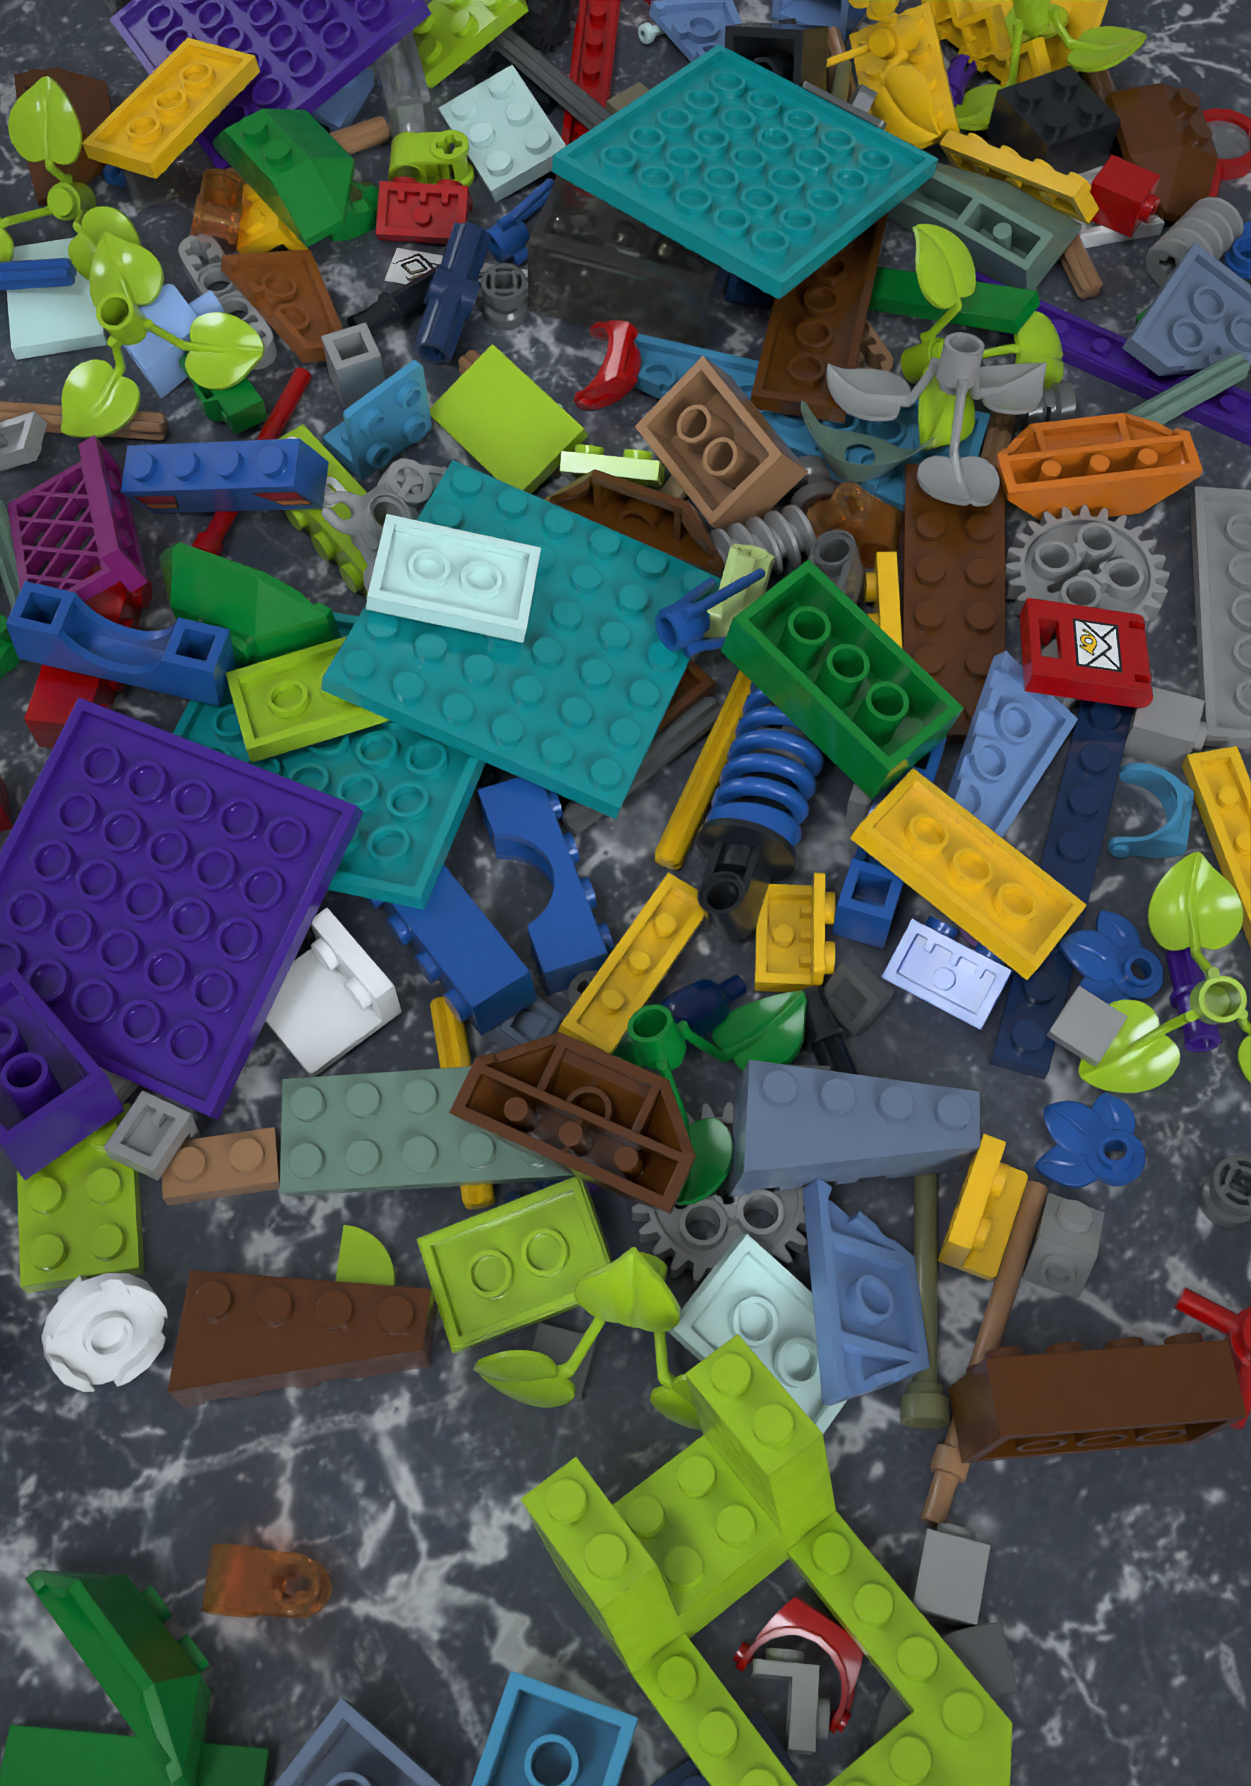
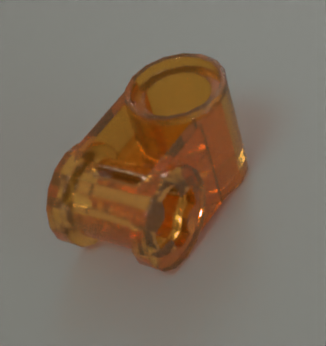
[190,168,244,246]
[807,482,903,569]
[201,1544,332,1619]

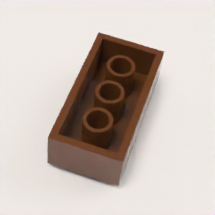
[948,1332,1247,1464]

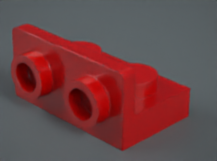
[375,177,473,244]

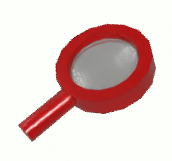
[1202,108,1251,197]

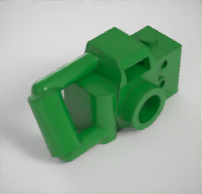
[179,353,268,435]

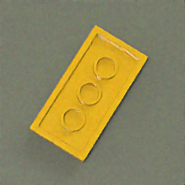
[849,1,960,149]
[82,38,260,179]
[850,768,1087,980]

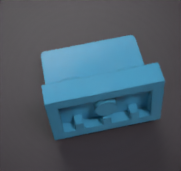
[322,360,432,481]

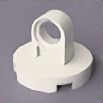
[41,1273,168,1392]

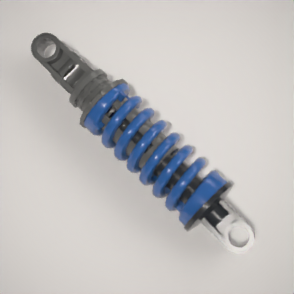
[696,530,865,942]

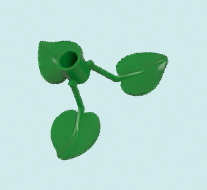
[612,990,807,1206]

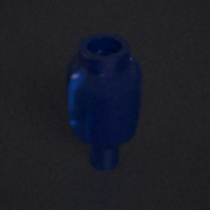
[659,975,747,1043]

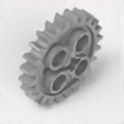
[1005,505,1169,636]
[631,1102,809,1289]

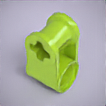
[388,130,475,187]

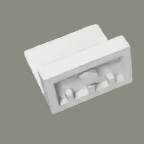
[265,908,402,1077]

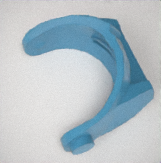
[1108,763,1194,858]

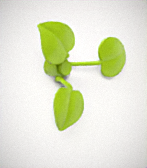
[955,0,1147,131]
[0,76,142,281]
[900,224,1064,451]
[61,231,265,439]
[1078,852,1251,1093]
[473,1247,702,1430]

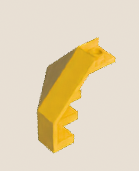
[921,0,1109,87]

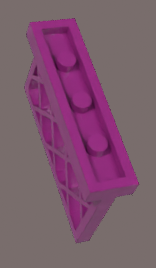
[7,435,148,602]

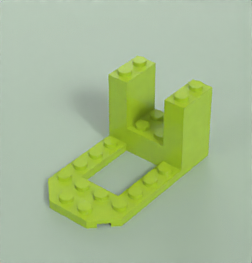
[520,1334,1012,1786]

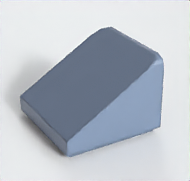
[483,995,564,1048]

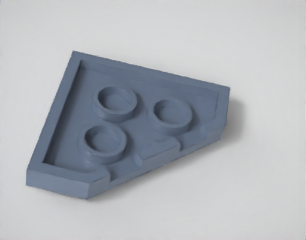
[1122,243,1251,376]

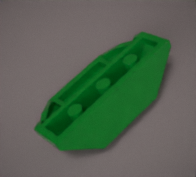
[213,109,355,248]
[159,542,341,665]
[25,1570,212,1786]

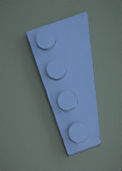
[947,651,1078,838]

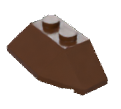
[14,67,112,206]
[1105,83,1218,223]
[543,469,725,579]
[449,1032,696,1214]

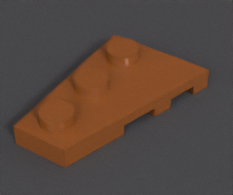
[221,249,343,363]

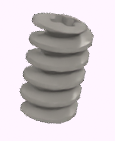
[1146,197,1244,287]
[710,505,816,575]

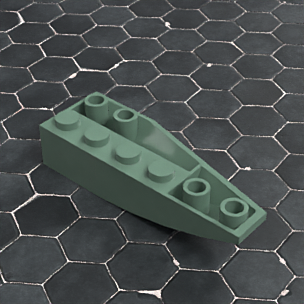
[888,163,1082,290]

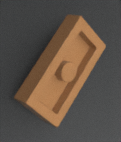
[162,1127,280,1206]

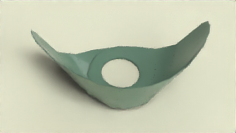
[801,400,935,482]

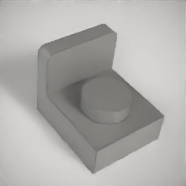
[104,1091,201,1181]

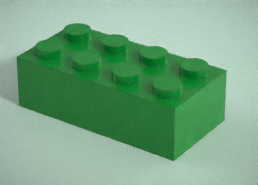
[721,559,964,801]

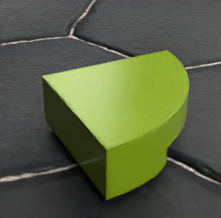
[335,1225,397,1286]

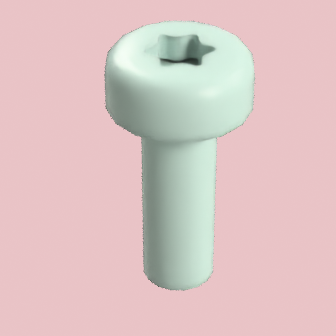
[638,22,664,45]

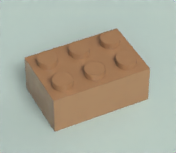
[635,356,808,533]

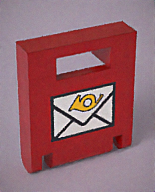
[1020,597,1154,708]

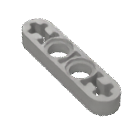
[178,234,277,370]

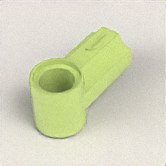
[704,543,775,639]

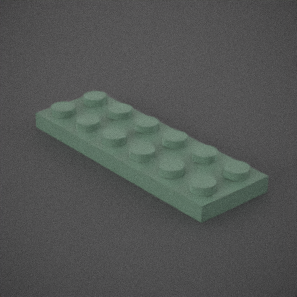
[280,1057,622,1196]

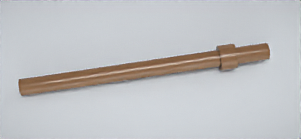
[920,1181,1048,1528]

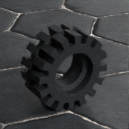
[511,0,580,54]

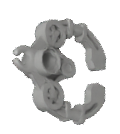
[322,458,448,591]

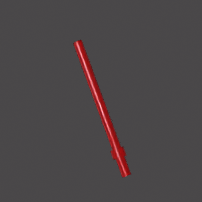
[191,367,312,556]

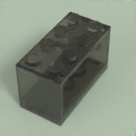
[527,175,730,349]

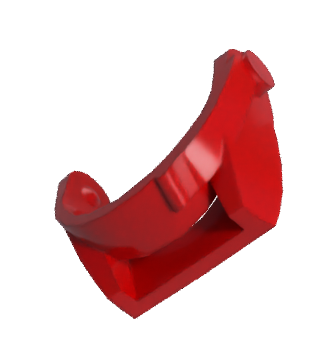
[573,320,642,411]
[733,1596,864,1734]

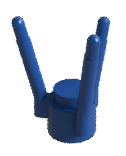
[484,179,588,266]
[655,568,765,658]

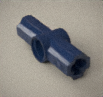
[412,221,491,364]

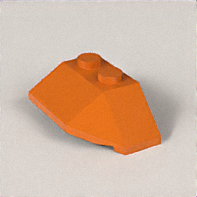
[996,413,1203,521]

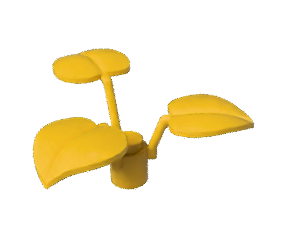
[826,0,941,144]

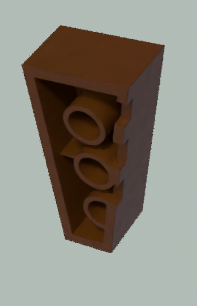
[167,1270,438,1408]

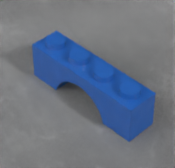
[6,581,236,706]
[831,738,947,949]
[477,777,614,996]

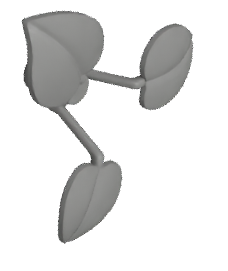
[826,332,1046,507]

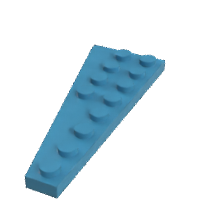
[634,333,990,512]

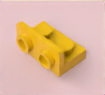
[937,1134,1028,1281]

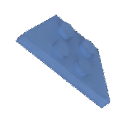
[802,1179,930,1406]

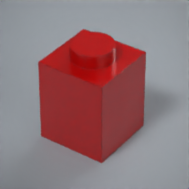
[1090,155,1161,238]

